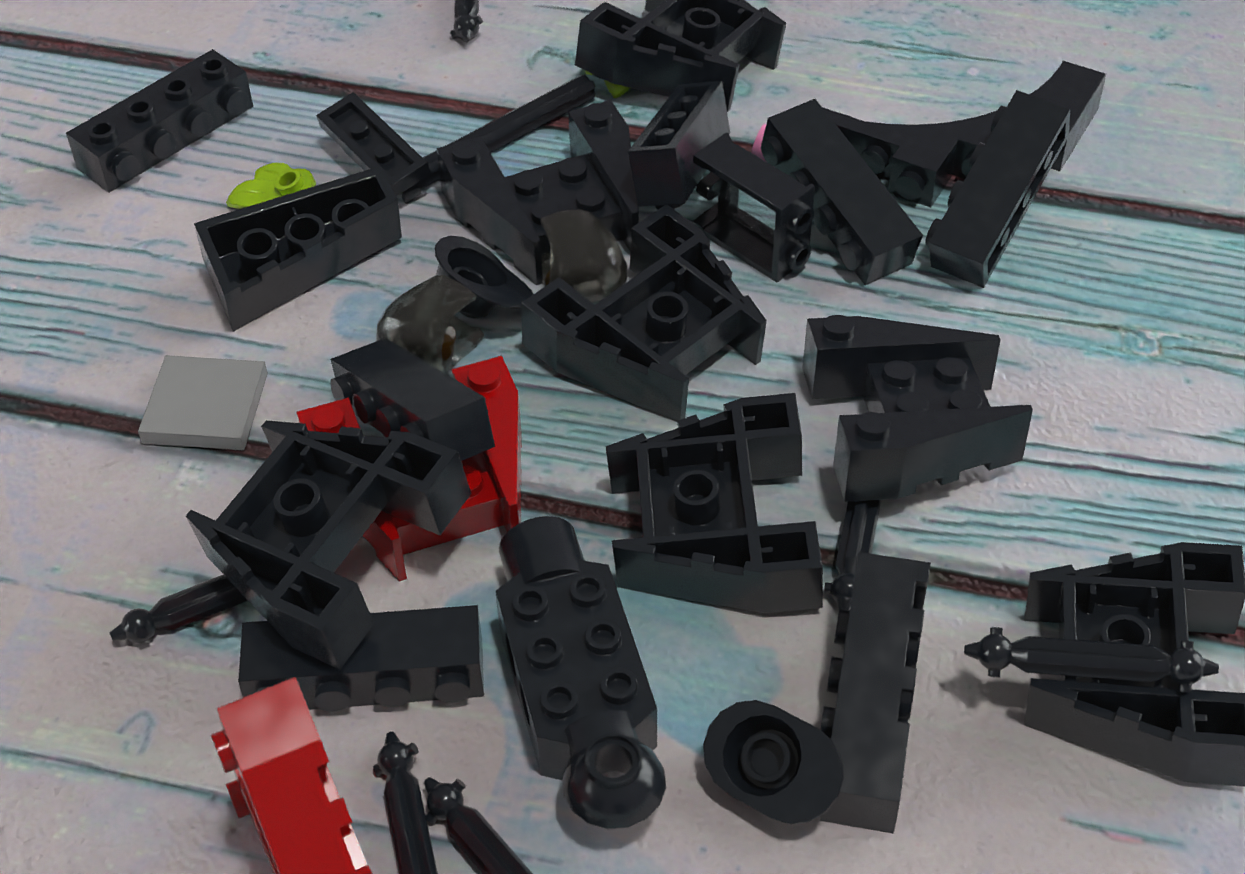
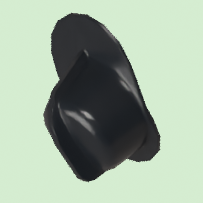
[435,236,533,319]
[703,700,844,824]

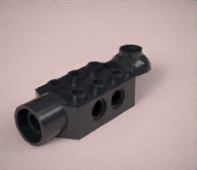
[495,516,666,829]

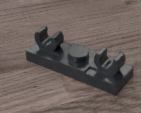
[316,92,431,203]

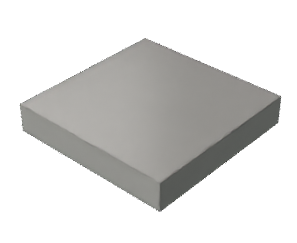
[138,355,268,450]

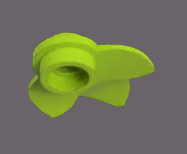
[226,163,316,209]

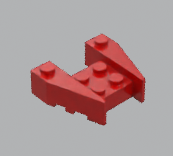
[296,356,522,581]
[211,677,372,874]

